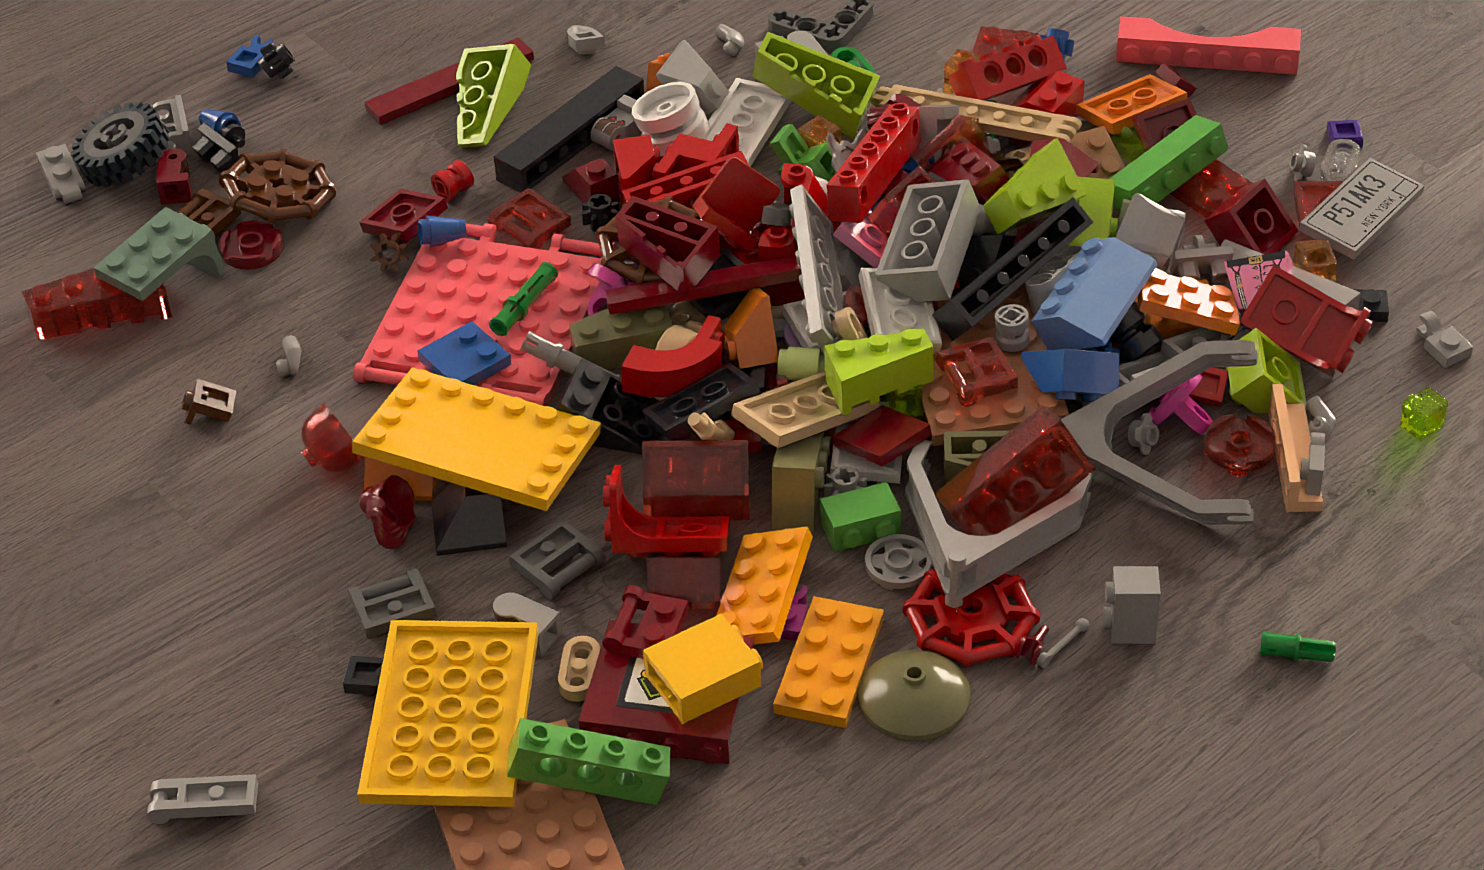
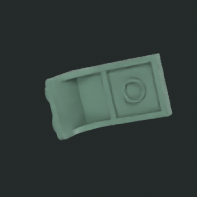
[93,207,224,301]

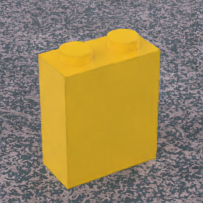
[643,614,763,724]

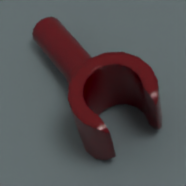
[1016,625,1049,665]

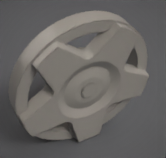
[865,534,932,591]

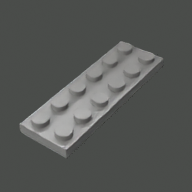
[789,184,845,357]

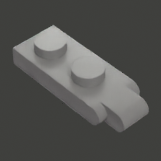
[36,144,86,204]

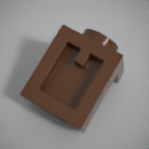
[181,379,236,425]

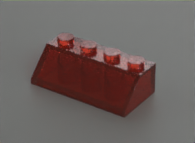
[934,405,1096,536]

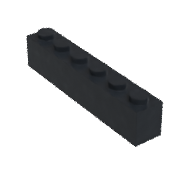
[493,66,644,195]
[932,197,1094,341]

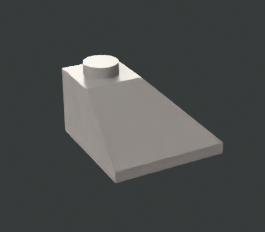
[656,39,729,115]

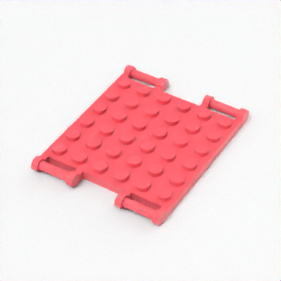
[353,216,617,406]

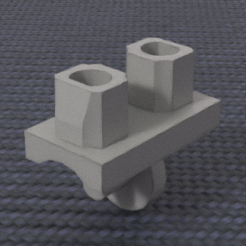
[1170,235,1234,284]

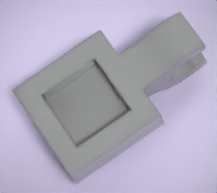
[1416,311,1473,368]

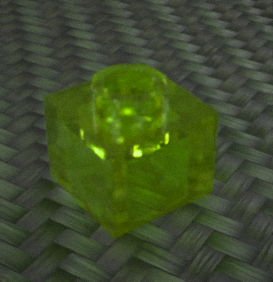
[885,383,923,417]
[1400,386,1449,441]

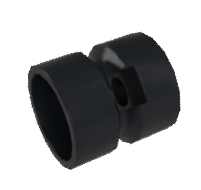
[1109,301,1164,363]

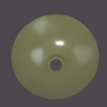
[858,650,971,741]

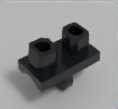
[192,123,246,173]

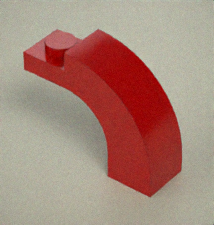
[621,315,725,397]

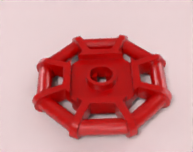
[902,569,1041,668]

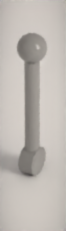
[1036,618,1090,668]

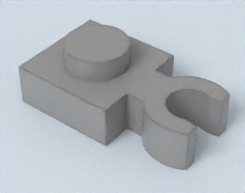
[1300,432,1325,496]

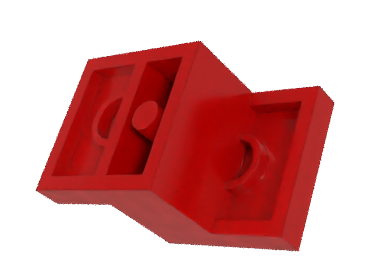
[651,123,739,181]

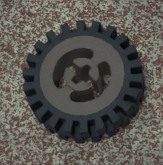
[71,101,170,187]

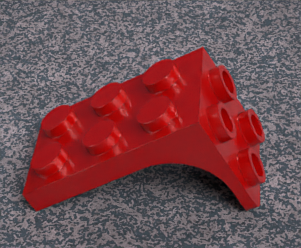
[1239,265,1373,378]
[603,465,730,557]

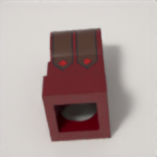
[156,149,193,205]

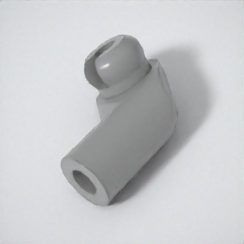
[715,24,744,56]

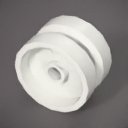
[631,82,709,156]

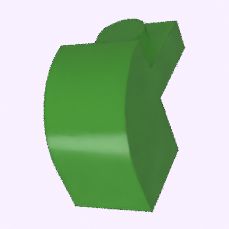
[769,123,835,182]

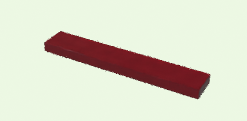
[364,37,534,125]
[605,255,802,315]

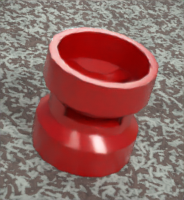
[430,160,474,202]

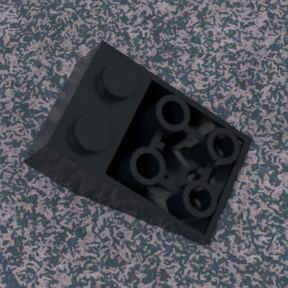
[554,358,659,456]

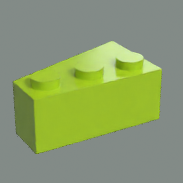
[983,138,1087,235]
[1068,177,1118,246]
[824,328,934,416]

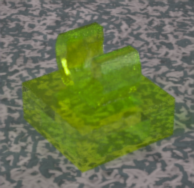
[1111,126,1146,162]

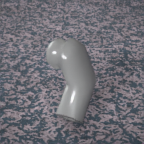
[276,335,302,377]
[1306,396,1336,438]

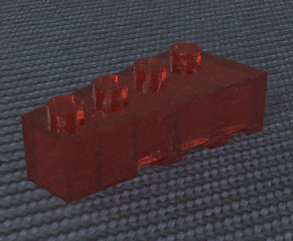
[21,268,173,340]

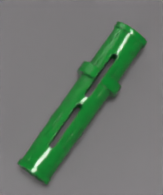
[489,262,558,336]

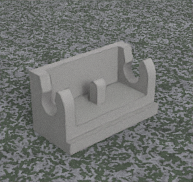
[153,95,193,156]

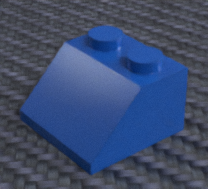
[1022,349,1119,402]

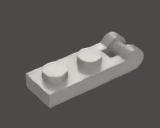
[147,774,258,824]

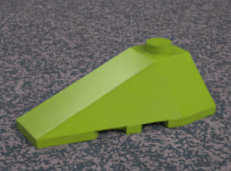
[456,44,531,148]

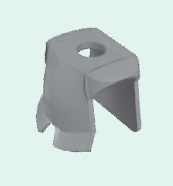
[1116,193,1186,272]

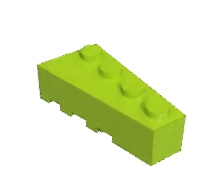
[751,32,880,140]

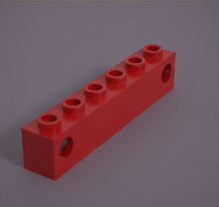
[827,103,921,223]

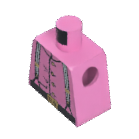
[1224,251,1293,316]

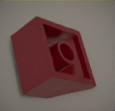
[1204,178,1299,255]

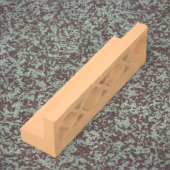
[1268,384,1323,512]

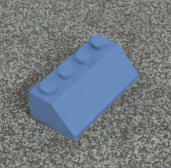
[1032,237,1158,350]

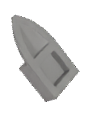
[567,25,605,55]

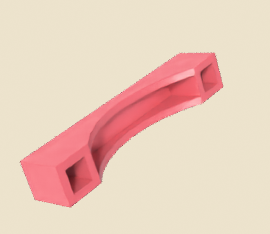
[1116,16,1301,75]

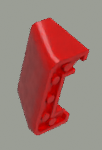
[758,163,842,306]

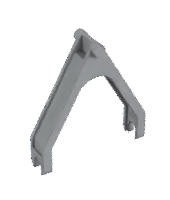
[1048,340,1258,525]
[905,440,1093,608]

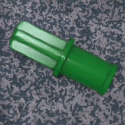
[1260,631,1336,662]

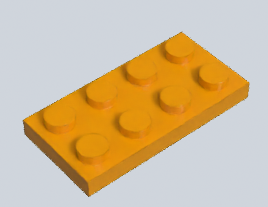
[716,527,813,645]
[773,596,884,728]

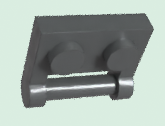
[509,519,606,600]
[348,568,437,639]

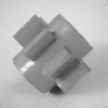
[824,466,867,498]

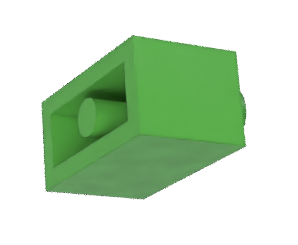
[820,482,901,552]

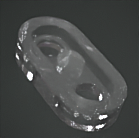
[1320,139,1360,188]

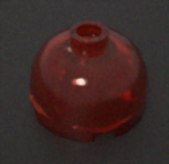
[300,403,365,473]

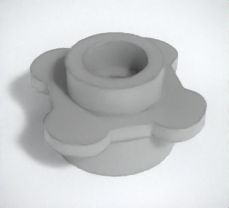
[1289,144,1316,182]
[1128,413,1159,455]

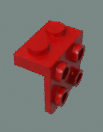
[692,156,780,252]

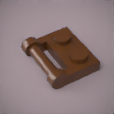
[177,188,242,236]

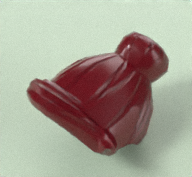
[359,475,416,549]

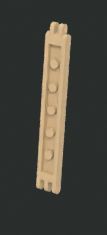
[871,84,1082,142]

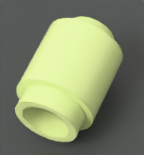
[778,346,825,381]

